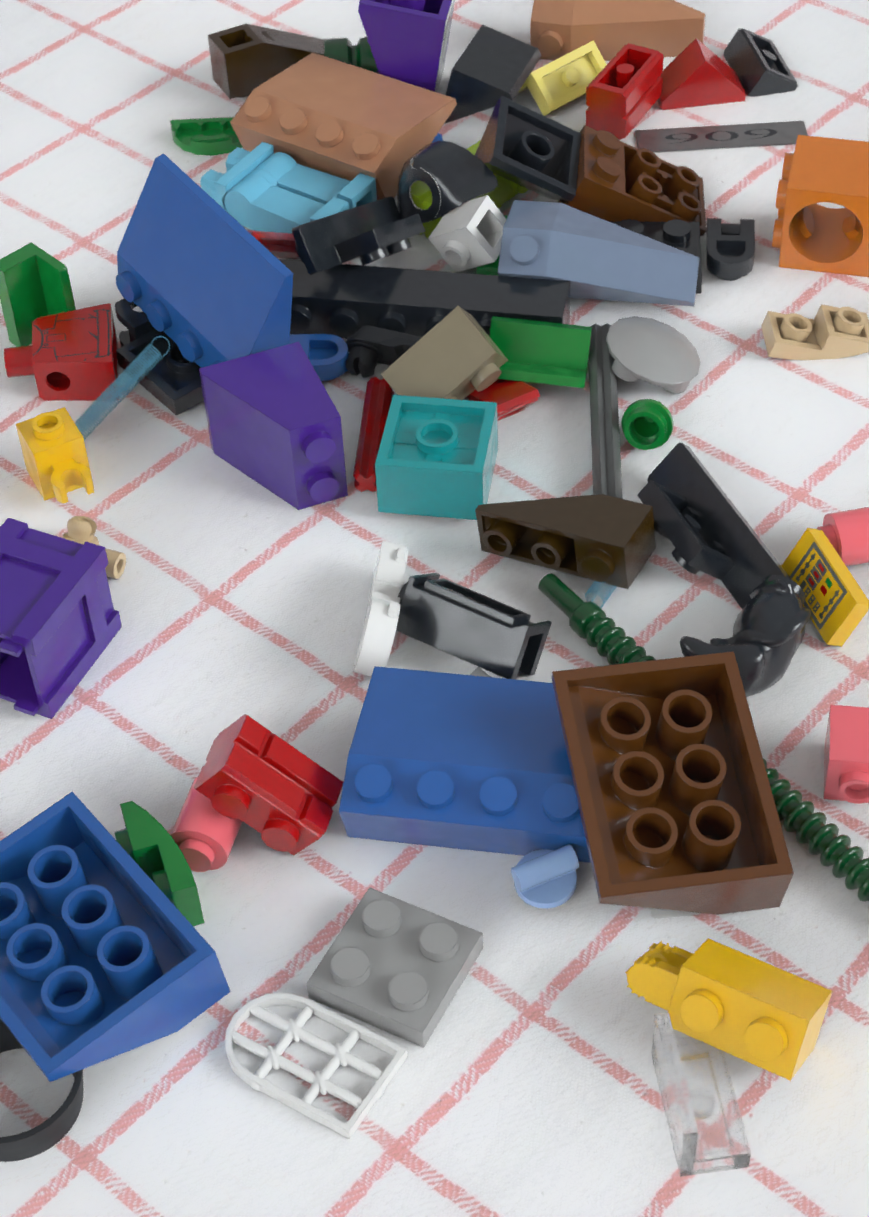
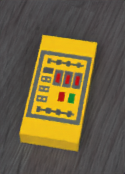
[781,528,869,647]

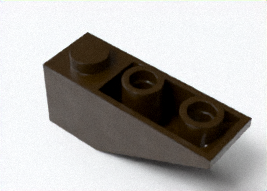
[207,24,324,99]
[475,494,656,589]

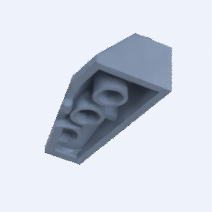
[498,200,699,306]

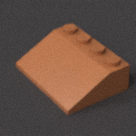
[230,53,457,200]

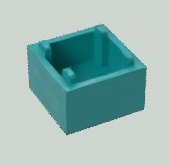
[375,395,498,520]

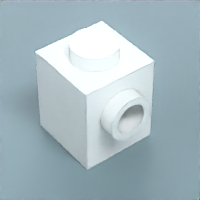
[428,195,506,272]

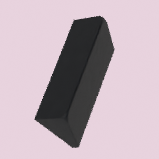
[723,28,798,97]

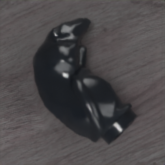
[680,574,811,697]

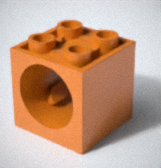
[772,135,869,277]

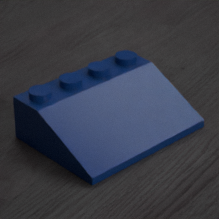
[116,154,293,368]
[339,666,591,863]
[0,791,231,1082]

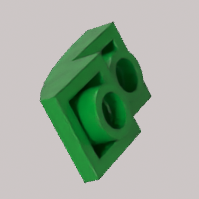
[114,801,204,926]

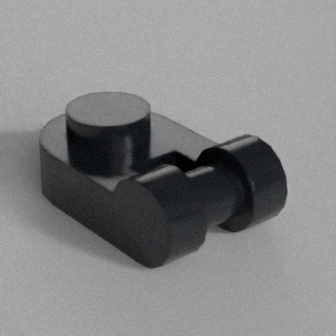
[706,218,755,281]

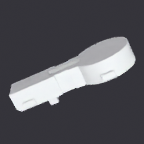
[353,541,409,676]

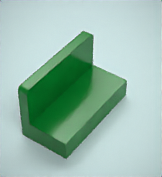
[0,242,76,347]
[490,316,592,388]

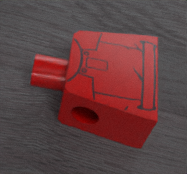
[4,303,119,401]

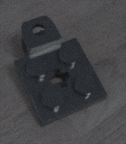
[115,299,204,416]

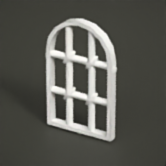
[225,992,408,1139]

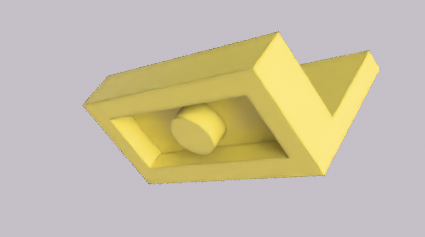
[517,40,606,116]

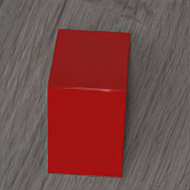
[657,38,746,110]

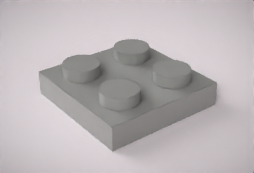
[306,887,483,1047]

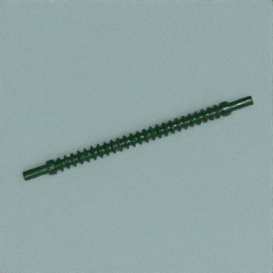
[538,573,869,902]

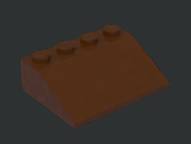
[551,651,794,915]

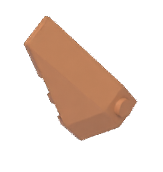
[530,0,705,61]

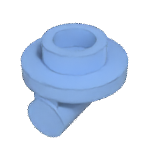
[511,844,579,909]

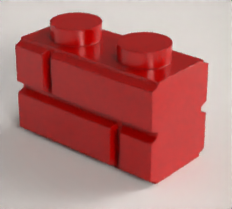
[586,43,664,140]
[193,714,344,856]

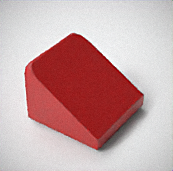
[467,379,540,421]

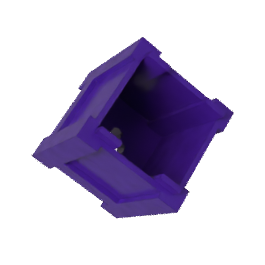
[0,518,122,719]

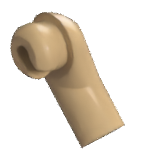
[63,516,126,579]

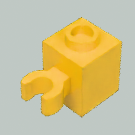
[16,407,94,504]

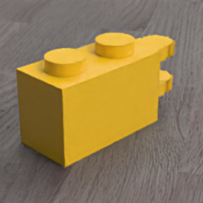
[625,938,833,1081]

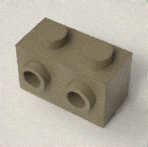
[381,306,508,400]

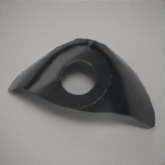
[397,141,498,223]

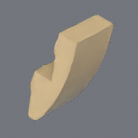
[761,304,869,360]

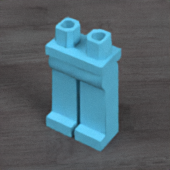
[200,142,377,233]

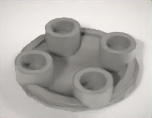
[606,316,700,394]

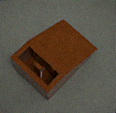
[558,125,706,236]

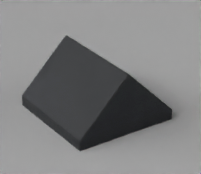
[444,25,542,124]
[475,95,582,201]

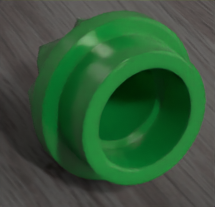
[621,399,674,450]

